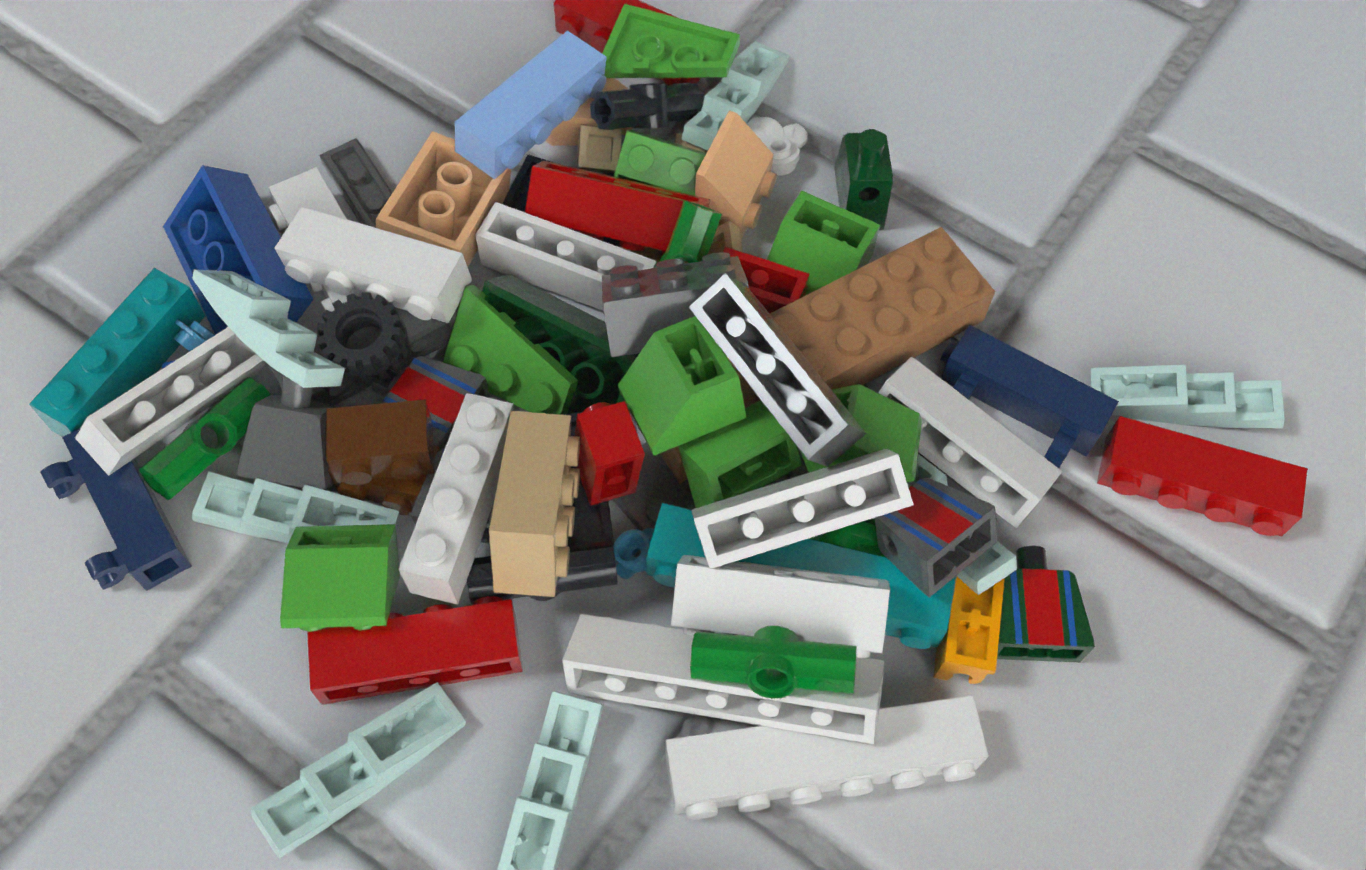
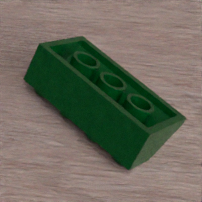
[482,274,639,415]

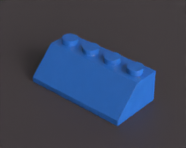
[163,165,314,335]

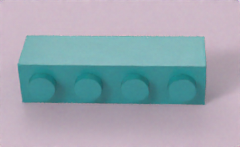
[29,268,206,437]

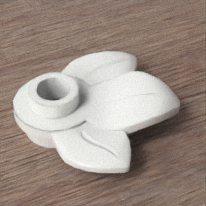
[747,117,807,176]

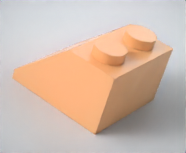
[695,110,777,240]

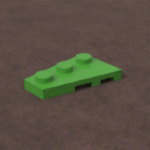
[602,4,740,78]
[443,285,579,415]

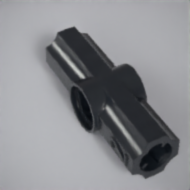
[590,83,705,130]
[466,540,618,604]

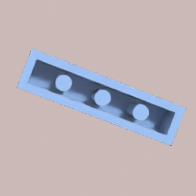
[455,30,607,180]

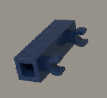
[940,325,1119,468]
[40,424,192,591]

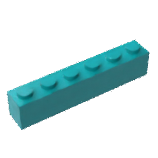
[646,503,957,649]

